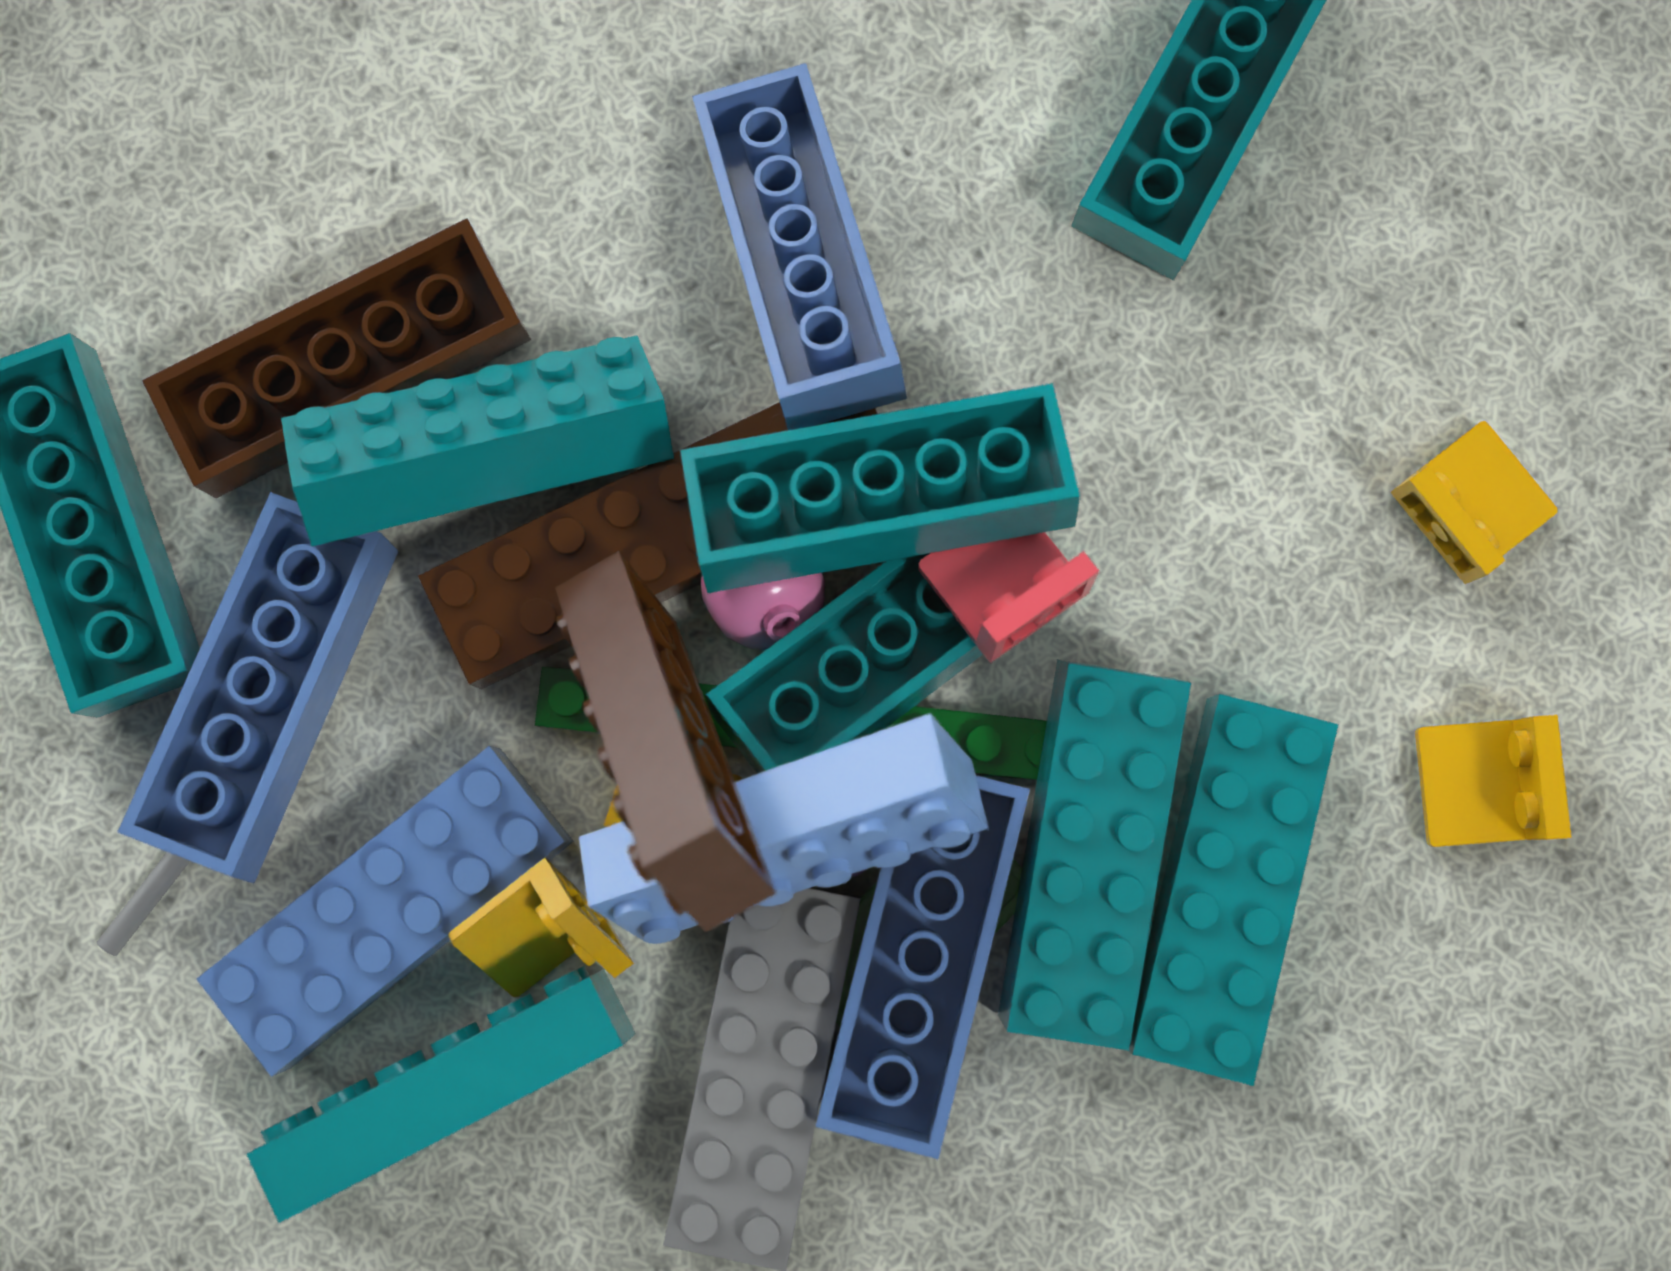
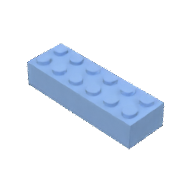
[579,714,988,944]

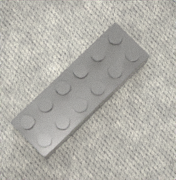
[663,887,861,1271]

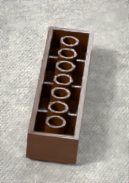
[418,402,878,690]

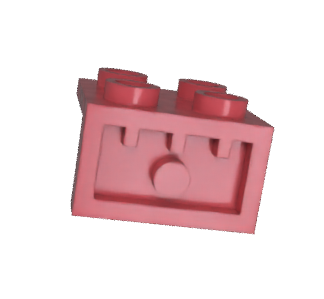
[918,532,1099,663]

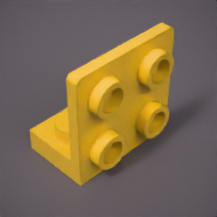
[1390,421,1558,584]
[1415,714,1572,847]
[448,858,634,997]

